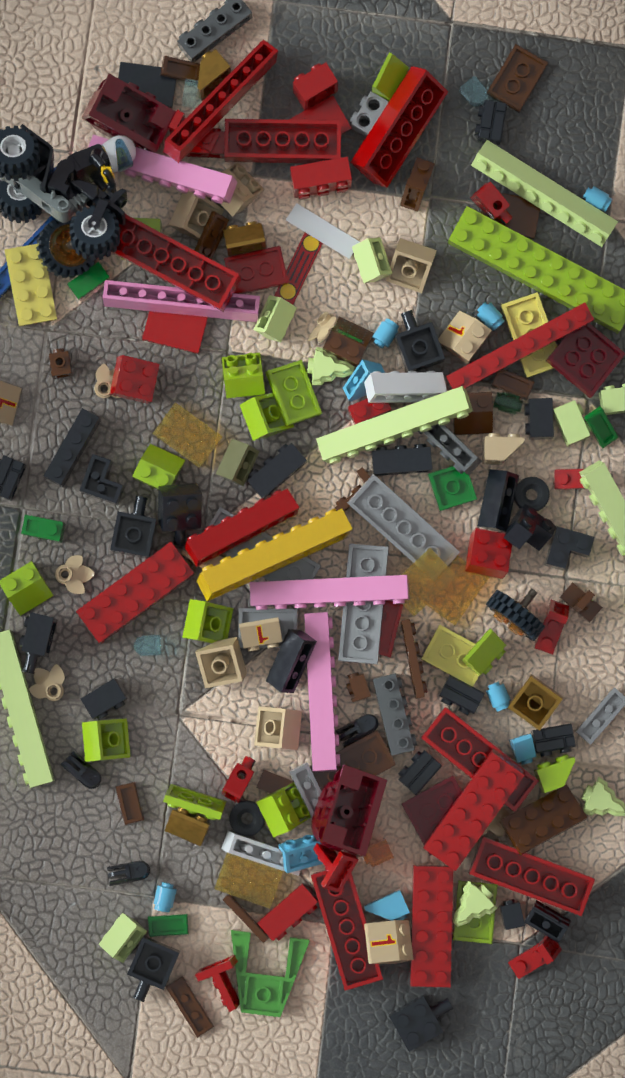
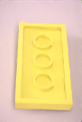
[4,243,57,326]
[501,292,557,378]

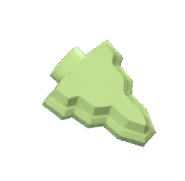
[307,347,355,386]
[581,777,625,816]
[452,881,497,927]

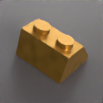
[198,49,231,101]
[223,221,266,256]
[508,674,563,731]

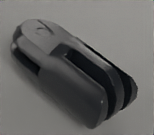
[336,714,379,748]
[60,751,101,789]
[107,861,150,886]

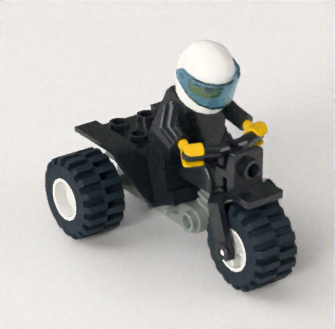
[0,124,136,261]

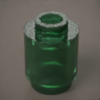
[493,392,523,415]

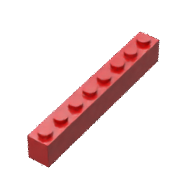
[164,39,278,163]
[446,303,595,389]

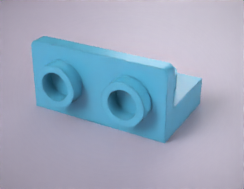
[278,835,323,873]

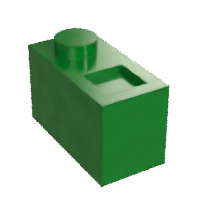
[21,515,66,543]

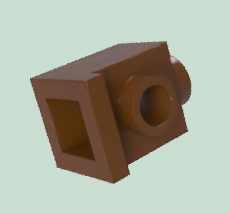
[49,348,73,379]
[346,672,371,703]

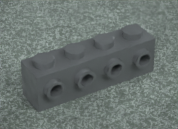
[177,0,253,62]
[417,424,482,475]
[372,673,417,756]

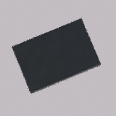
[118,62,177,108]

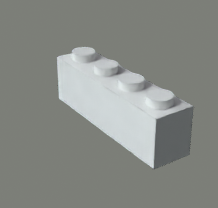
[364,371,447,403]

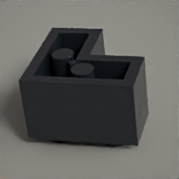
[79,454,125,505]
[504,504,556,551]
[544,526,595,571]

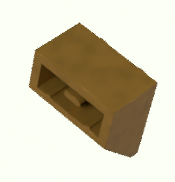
[164,807,211,846]

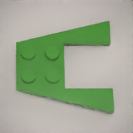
[231,930,310,1017]

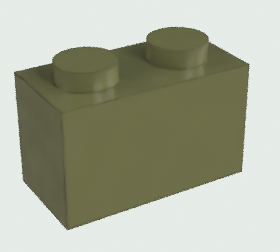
[216,439,260,486]

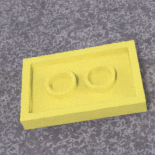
[421,625,479,687]

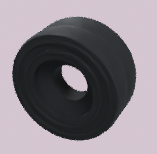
[514,477,550,511]
[229,801,265,837]

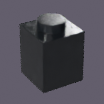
[499,899,525,930]

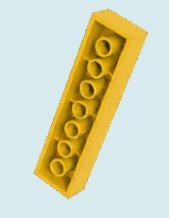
[197,508,353,602]

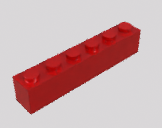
[185,488,300,567]

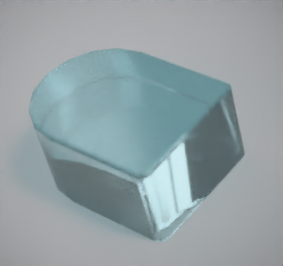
[459,76,487,107]
[182,79,198,108]
[134,635,161,656]

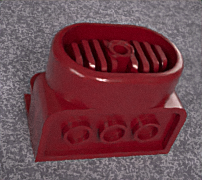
[82,73,176,153]
[311,765,387,858]

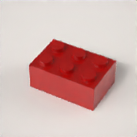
[290,157,352,200]

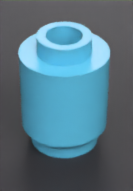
[583,186,613,212]
[477,302,505,331]
[372,318,399,349]
[486,681,511,712]
[153,882,177,913]

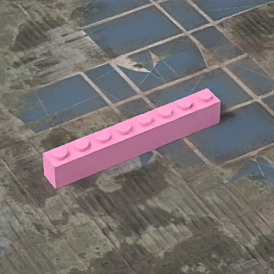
[89,135,237,204]
[103,280,260,322]
[250,575,409,610]
[304,612,340,772]

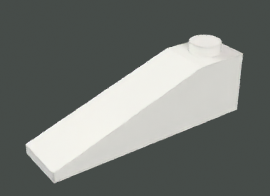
[221,831,301,876]

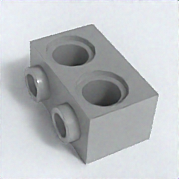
[350,91,389,137]

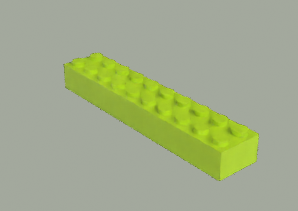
[448,206,625,334]

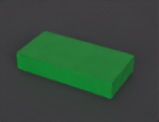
[67,262,110,300]
[584,406,619,448]
[148,914,189,937]

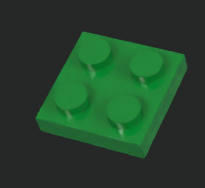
[428,466,477,512]

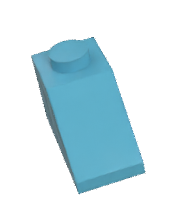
[343,359,385,401]
[509,734,537,765]
[364,890,410,921]

